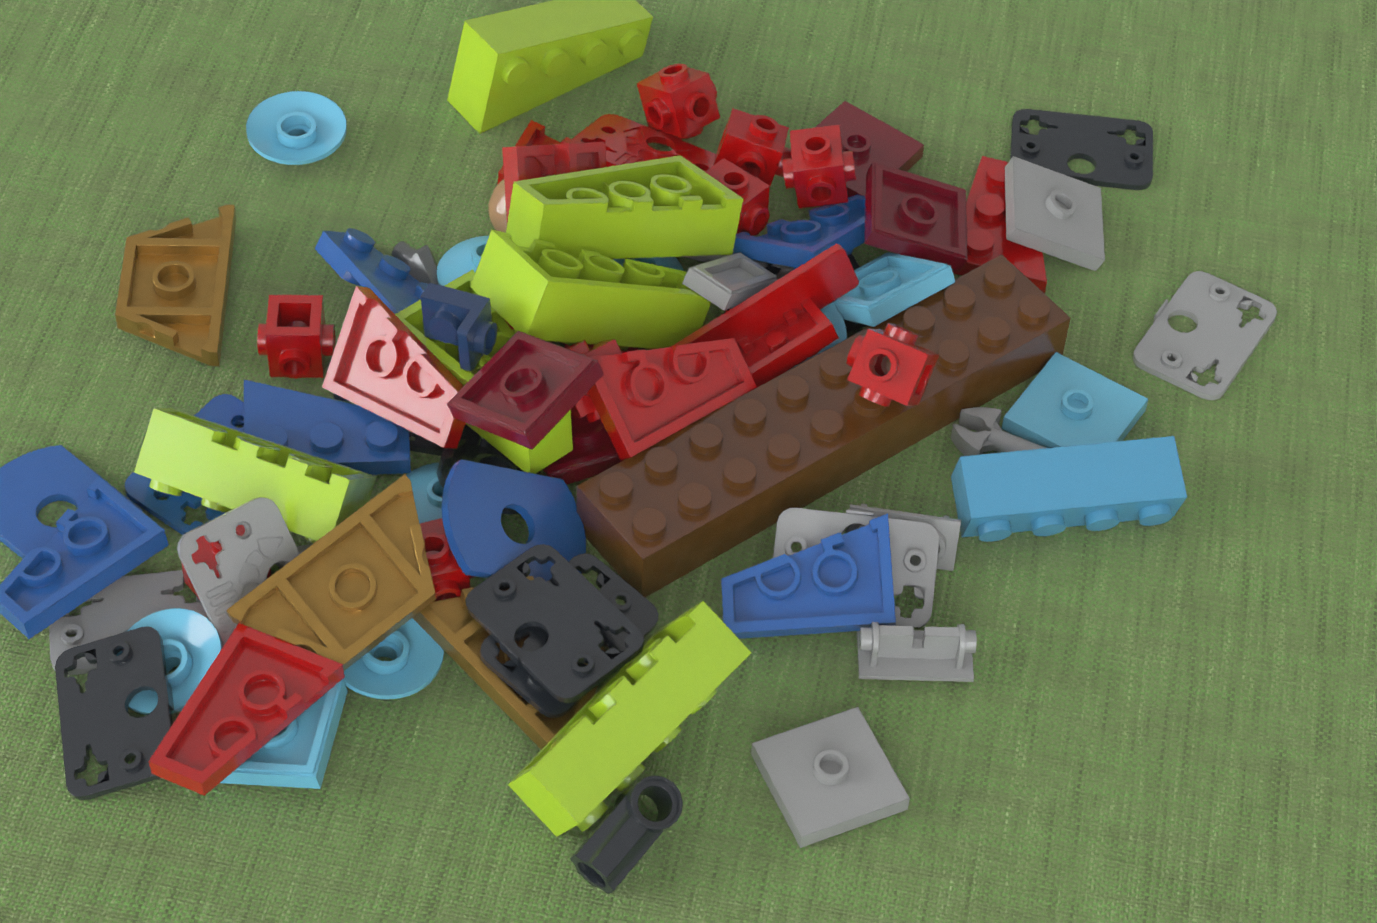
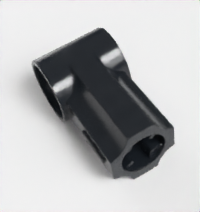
[570,776,683,894]

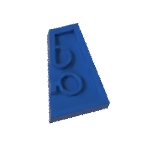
[732,195,865,270]

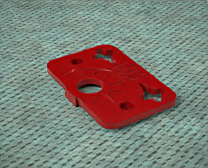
[570,114,716,172]

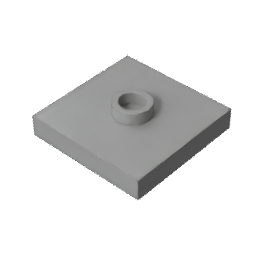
[1005,156,1105,271]
[751,707,910,848]

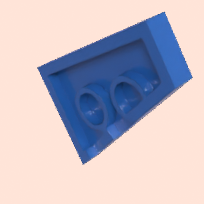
[315,228,429,314]
[244,380,411,475]
[0,476,169,639]
[721,513,896,639]

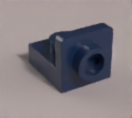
[420,283,497,372]

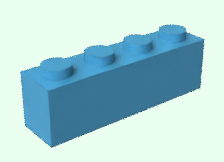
[951,436,1187,542]

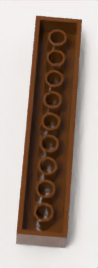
[576,255,1071,598]

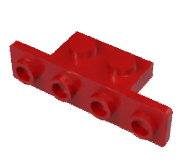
[671,244,859,393]

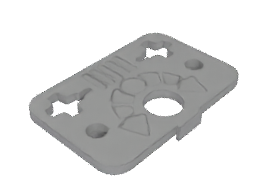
[1133,271,1277,400]
[177,497,302,646]
[773,508,939,629]
[49,570,210,675]

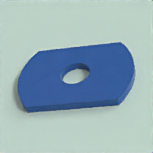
[0,445,143,559]
[441,459,586,581]

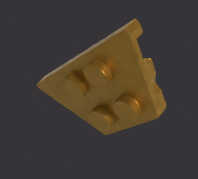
[115,205,236,366]
[226,474,436,670]
[413,576,607,749]

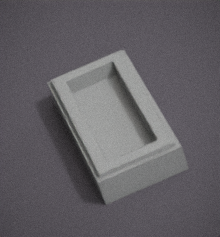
[682,253,778,310]

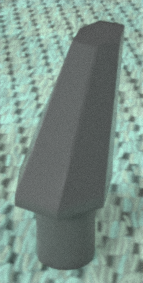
[392,241,438,285]

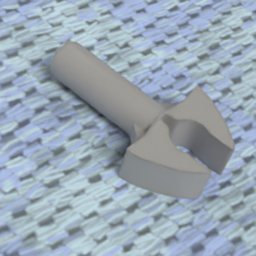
[951,407,1046,456]

